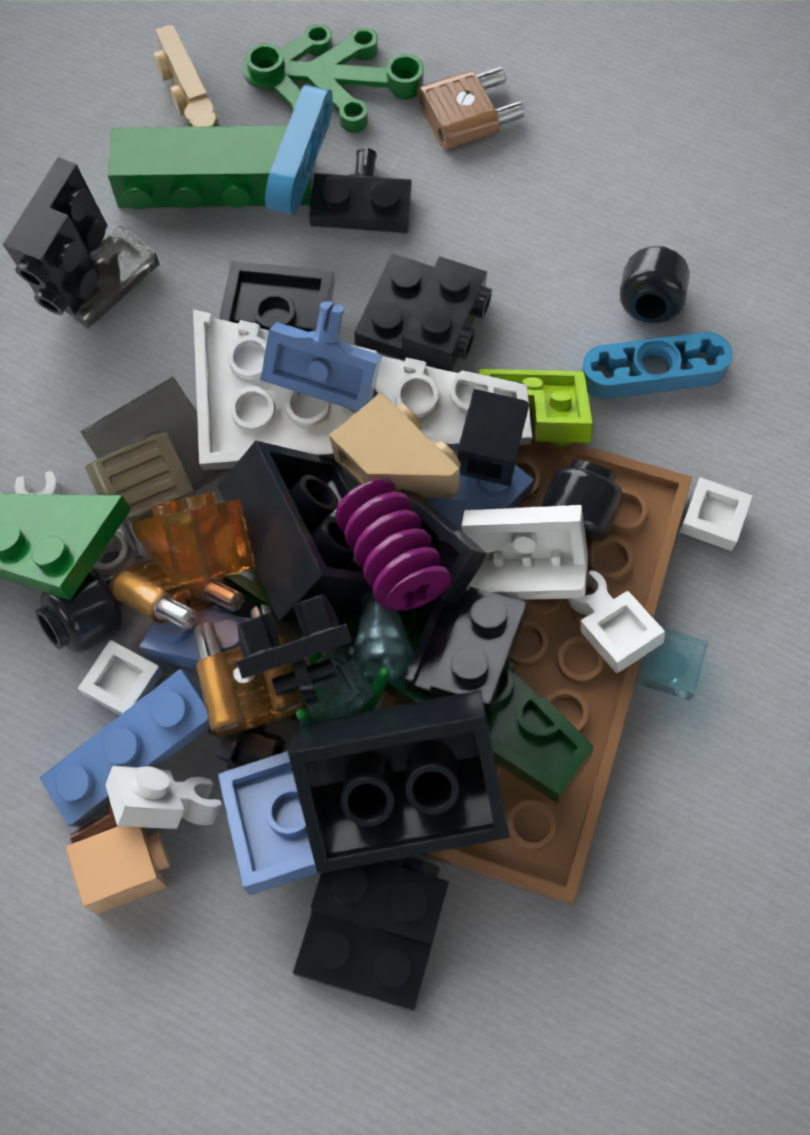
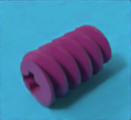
[335,479,452,611]

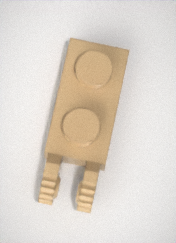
[153,25,219,127]

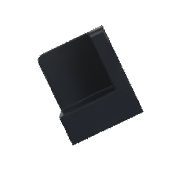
[457,389,529,487]

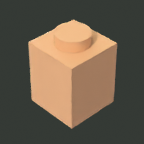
[66,826,171,915]

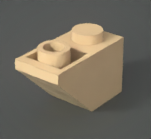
[329,392,461,499]

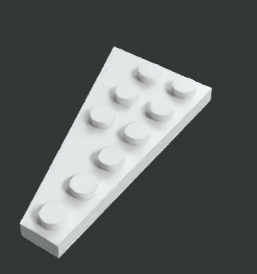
[193,309,532,471]

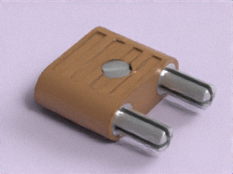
[417,67,526,151]

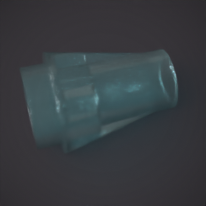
[352,591,413,682]

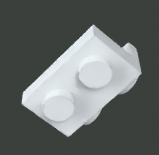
[461,505,588,600]

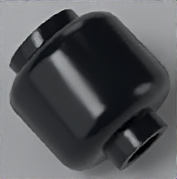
[620,246,690,323]
[541,460,623,541]
[35,569,127,652]

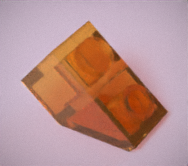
[131,492,255,585]

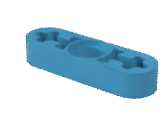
[265,85,333,216]
[581,332,733,399]

